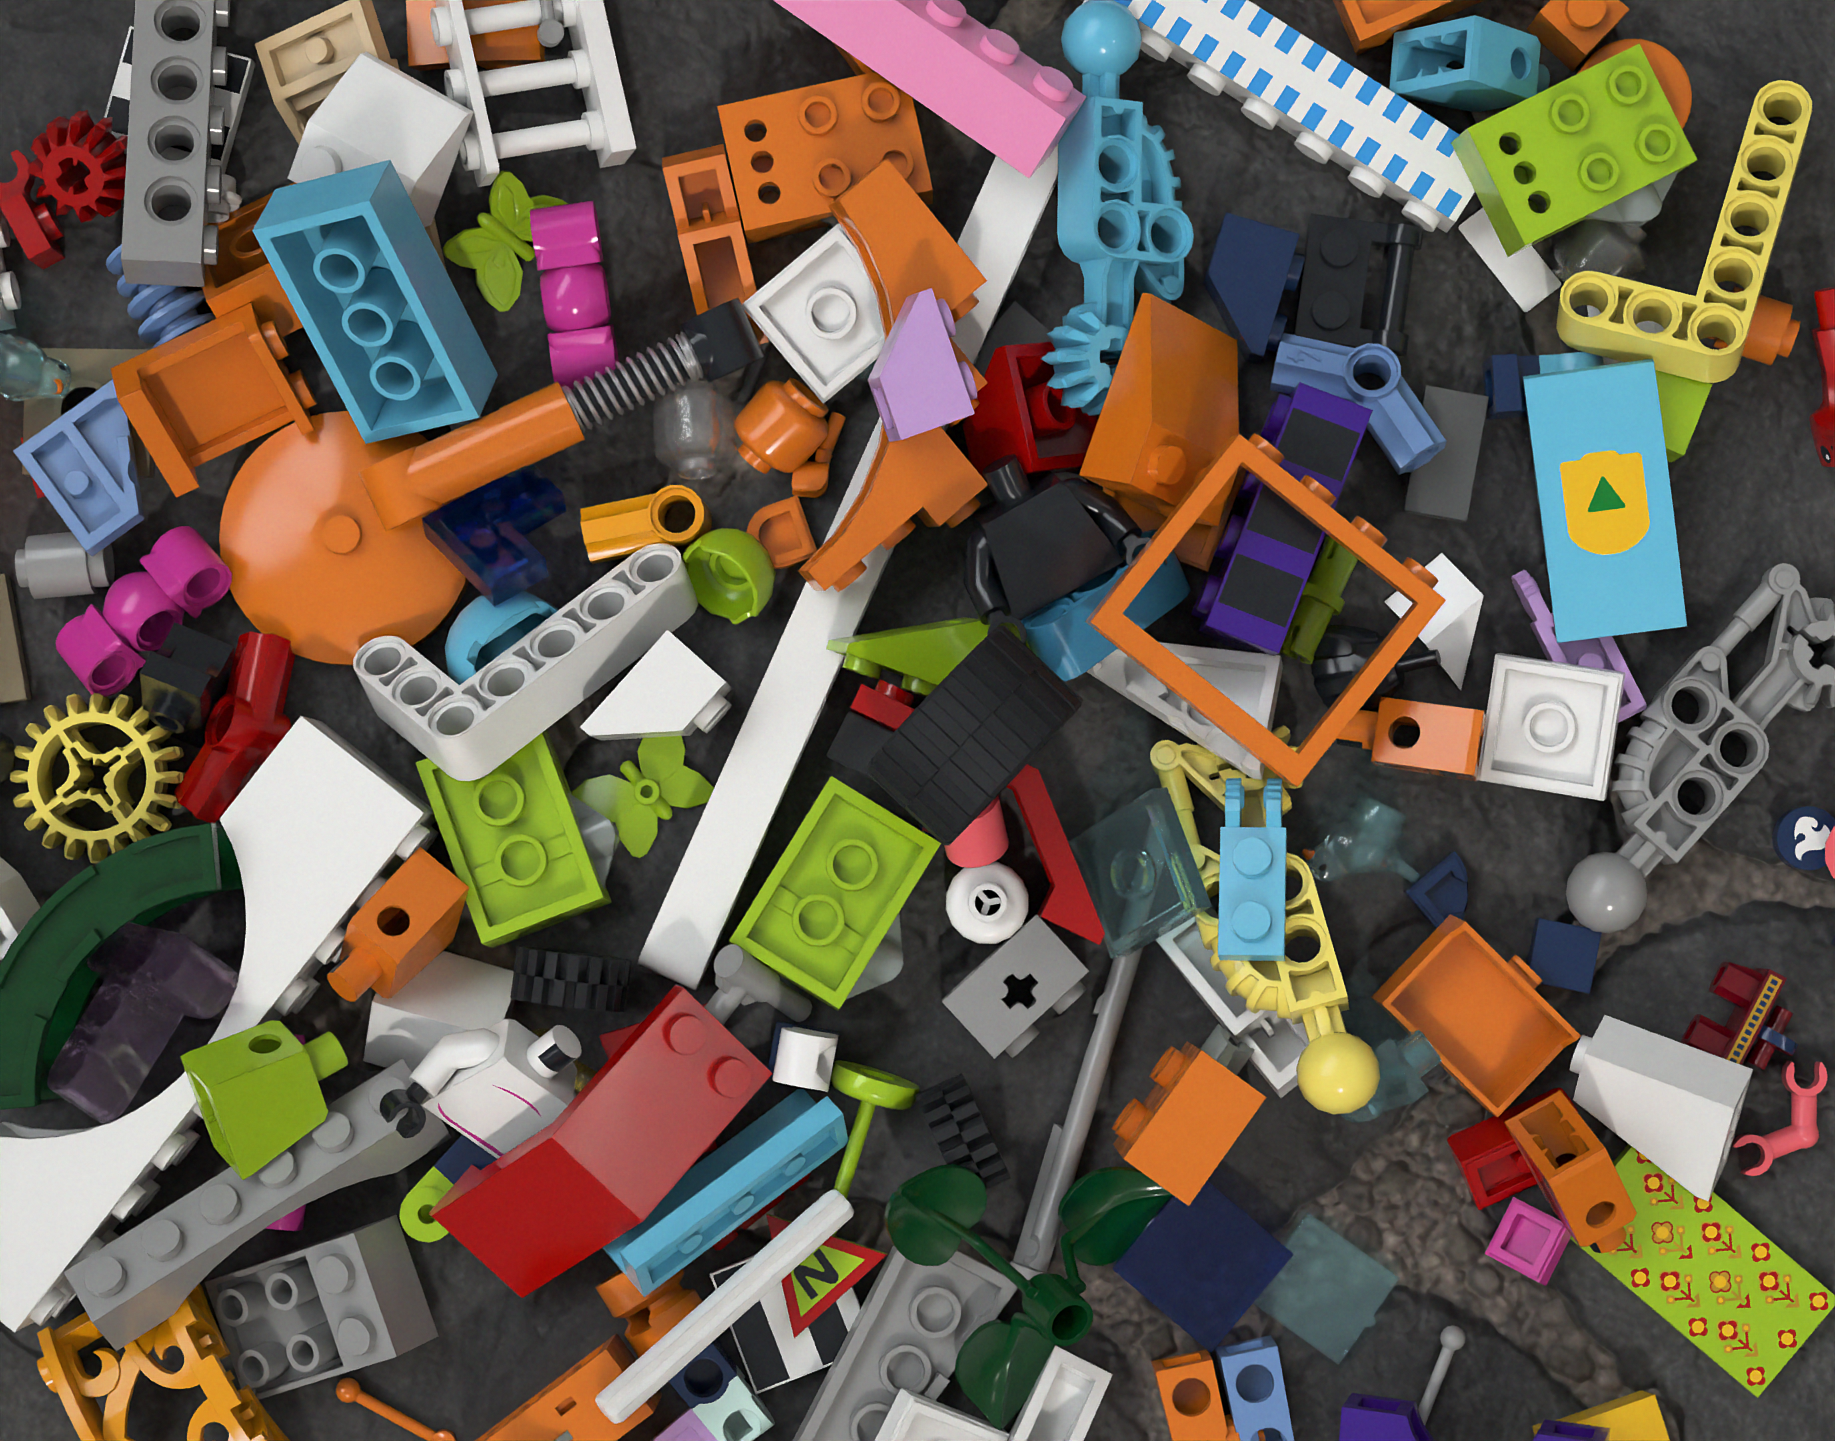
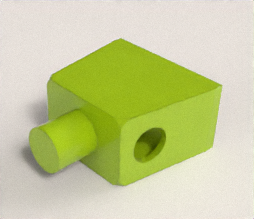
[180,1020,348,1180]

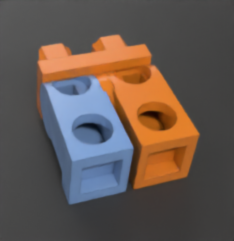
[1151,1335,1294,1441]

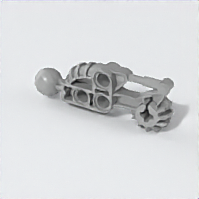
[1566,563,1835,934]

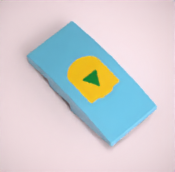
[1523,358,1687,643]

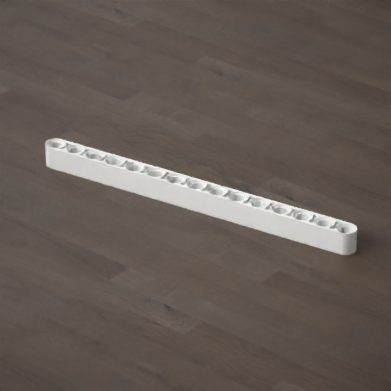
[637,144,1058,991]

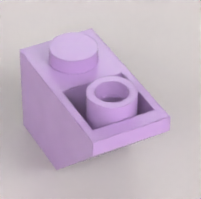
[868,288,977,442]

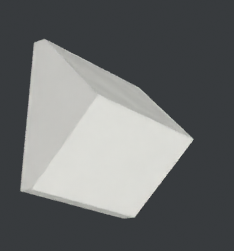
[363,951,515,1073]

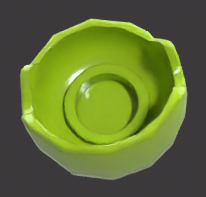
[682,528,776,625]

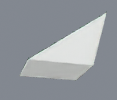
[1384,553,1484,691]

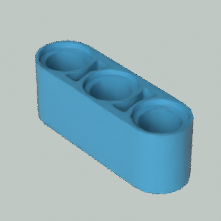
[1020,529,1191,682]

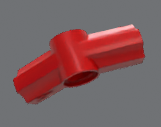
[174,631,296,823]

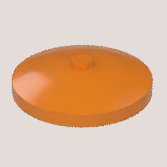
[219,411,477,666]

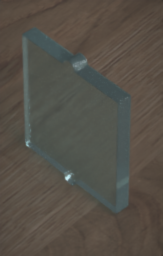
[1247,1212,1399,1364]

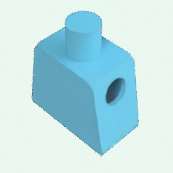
[1389,15,1550,112]

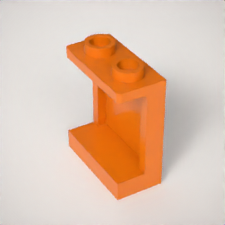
[110,302,317,498]

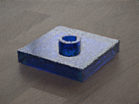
[1112,1180,1294,1352]

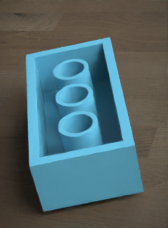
[252,160,498,444]

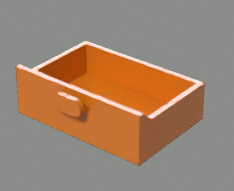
[1371,914,1581,1117]

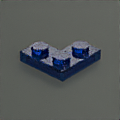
[421,464,567,607]

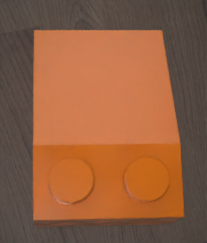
[1079,293,1239,527]

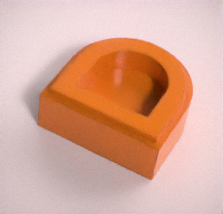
[747,495,817,569]

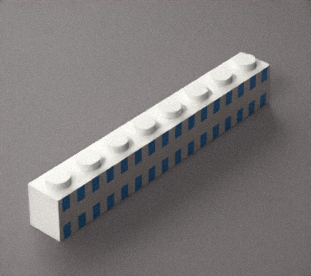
[1081,0,1475,233]

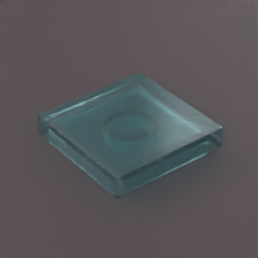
[1068,787,1212,959]

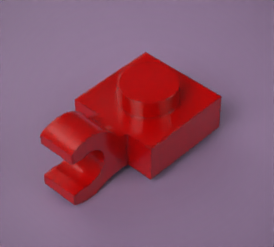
[0,150,65,270]

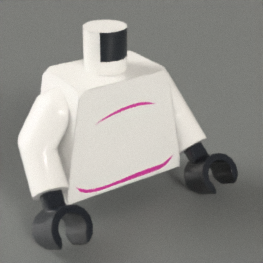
[380,1019,582,1159]

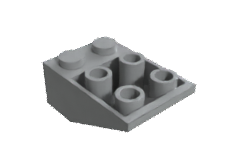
[205,1215,438,1400]

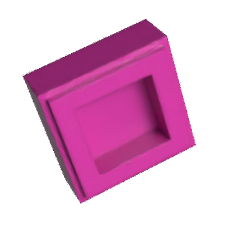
[1485,1197,1572,1286]

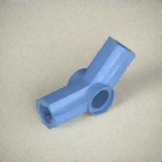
[1270,333,1446,475]

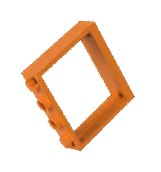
[1085,433,1446,787]

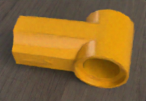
[580,485,712,564]

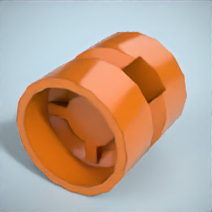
[595,1269,703,1358]

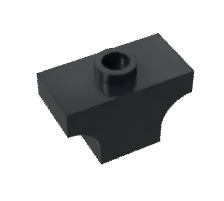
[140,622,234,748]

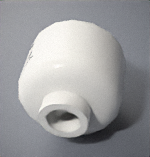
[946,861,1029,944]

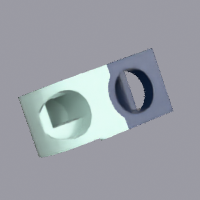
[669,1337,775,1441]

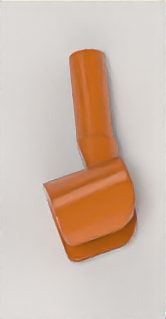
[791,412,846,498]

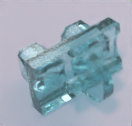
[1340,1030,1441,1123]

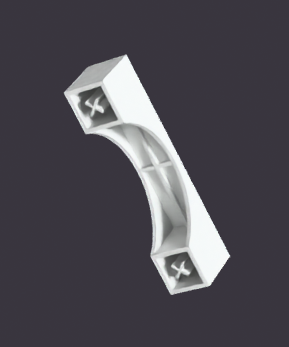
[0,716,439,1332]

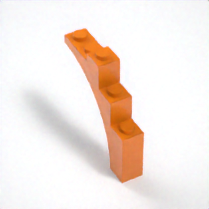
[798,158,988,592]

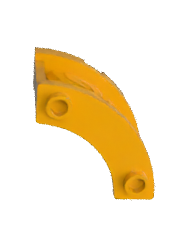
[37,1283,290,1441]

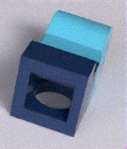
[1482,352,1604,420]

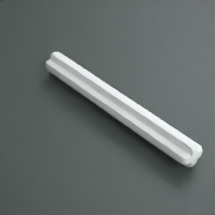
[595,1189,854,1424]

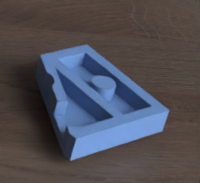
[13,379,145,557]

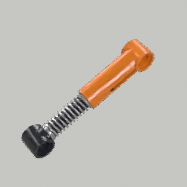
[358,298,765,531]

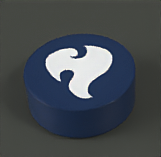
[1772,806,1835,870]

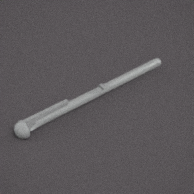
[1010,803,1178,1280]

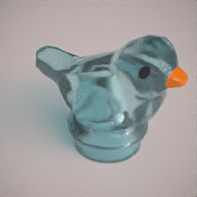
[0,333,72,401]
[1302,794,1420,883]

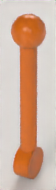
[335,1378,457,1441]

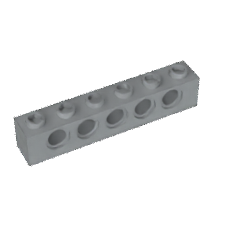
[121,0,230,287]

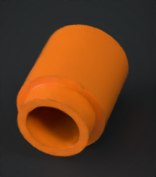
[1706,286,1801,366]

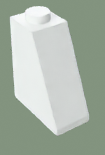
[1570,1015,1753,1201]

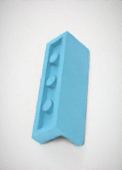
[602,1089,849,1297]

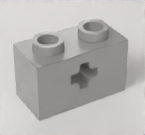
[942,914,1089,1059]

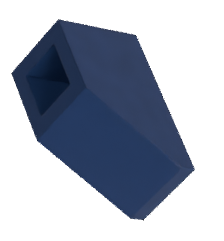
[1203,212,1306,365]

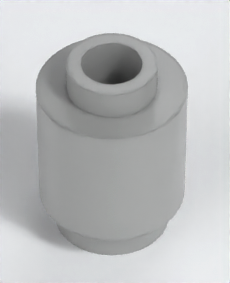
[15,532,115,599]

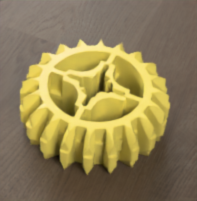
[10,693,185,864]

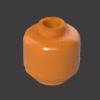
[734,378,829,474]

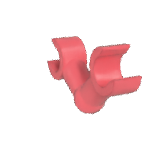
[1731,1061,1828,1176]

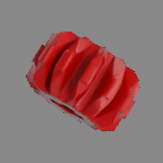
[27,110,128,223]

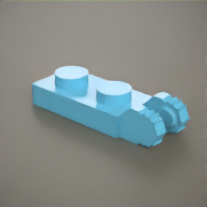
[1218,778,1287,961]

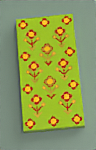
[1570,1144,1835,1398]

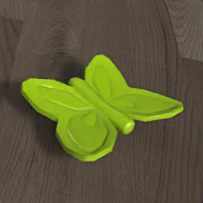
[443,171,568,312]
[572,736,714,858]

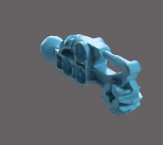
[1041,0,1194,416]

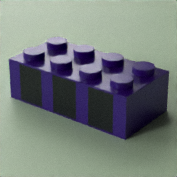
[1191,382,1373,656]

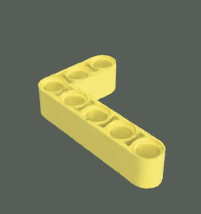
[1556,80,1812,383]

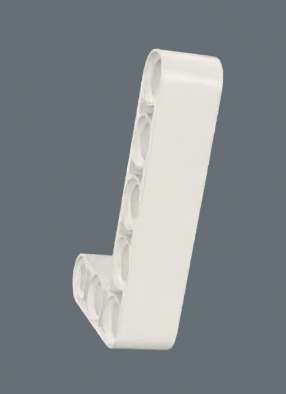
[353,543,698,781]

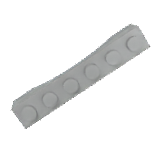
[64,1058,452,1351]

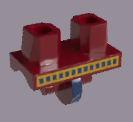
[1681,961,1799,1070]

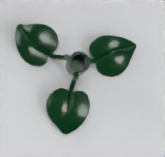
[885,1164,1173,1431]

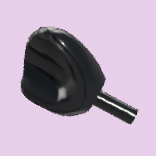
[1311,625,1441,711]

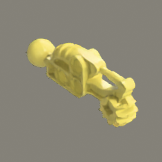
[1150,725,1380,1114]

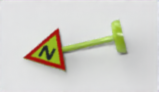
[766,1060,920,1338]

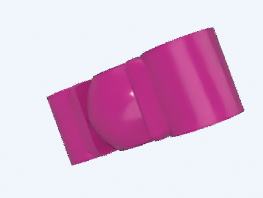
[530,201,619,389]
[56,526,232,697]

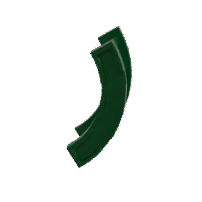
[0,823,243,1110]

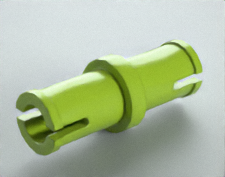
[1280,534,1358,664]

